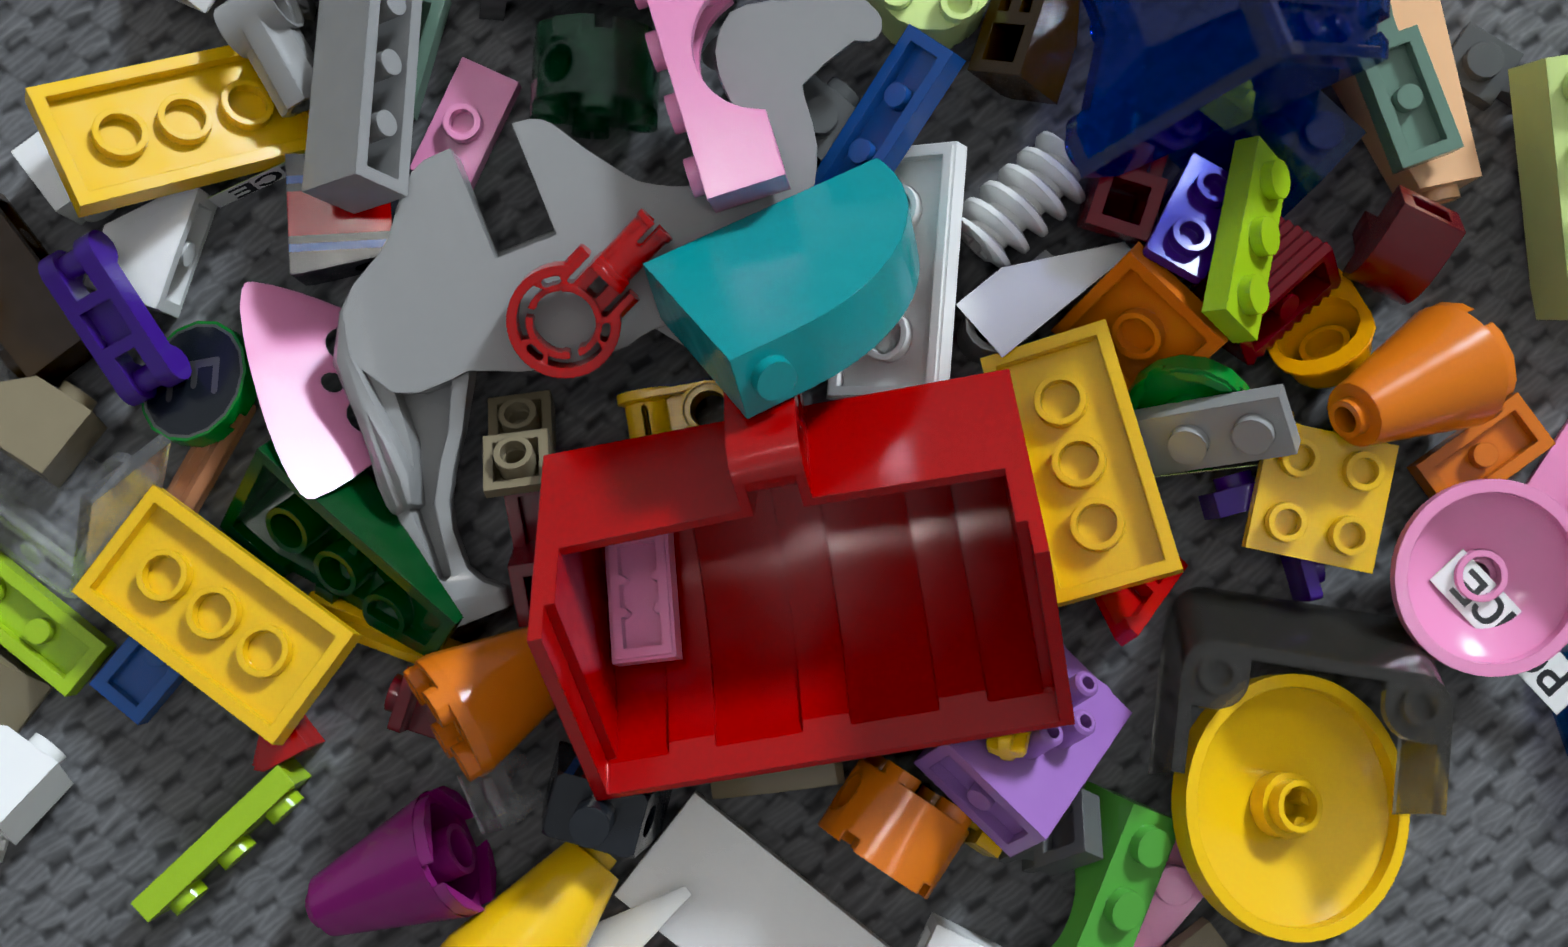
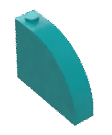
[643,158,920,419]

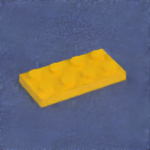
[25,45,309,218]
[980,319,1184,607]
[71,484,362,745]

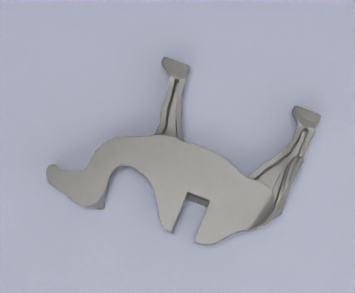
[333,0,882,627]

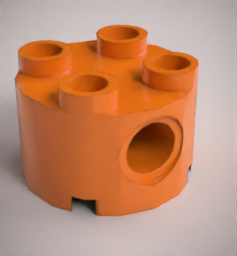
[817,756,972,899]

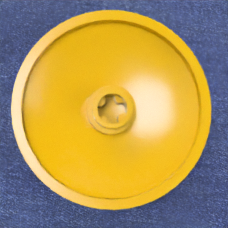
[1171,674,1410,942]

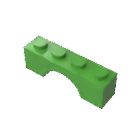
[1052,781,1176,947]

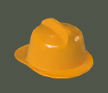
[1266,268,1376,389]

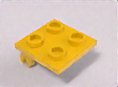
[1241,411,1399,574]

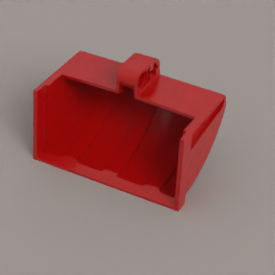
[527,369,1075,801]

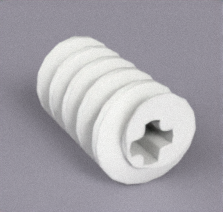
[961,131,1087,268]

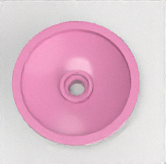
[1390,479,1568,677]

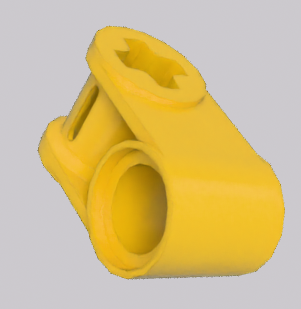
[616,380,724,439]

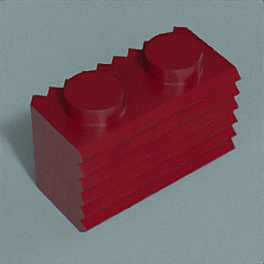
[1190,216,1341,365]

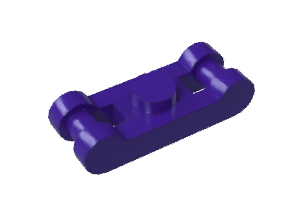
[38,230,192,406]

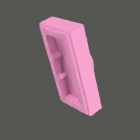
[410,57,522,190]
[605,533,683,667]

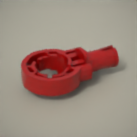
[506,208,673,379]

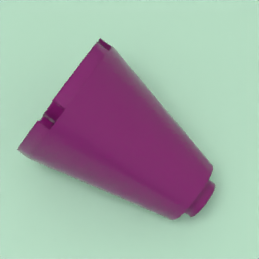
[305,786,497,936]

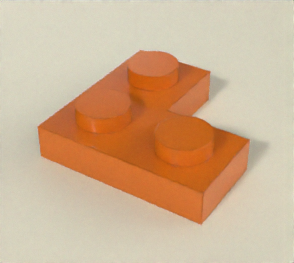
[1406,392,1556,499]

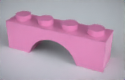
[634,0,791,213]

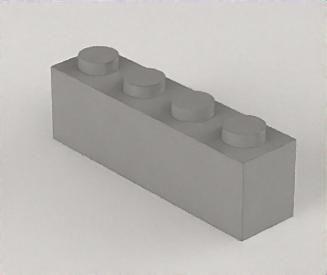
[302,0,422,214]

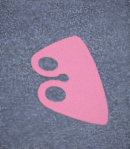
[240,281,372,499]

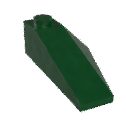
[220,439,464,655]

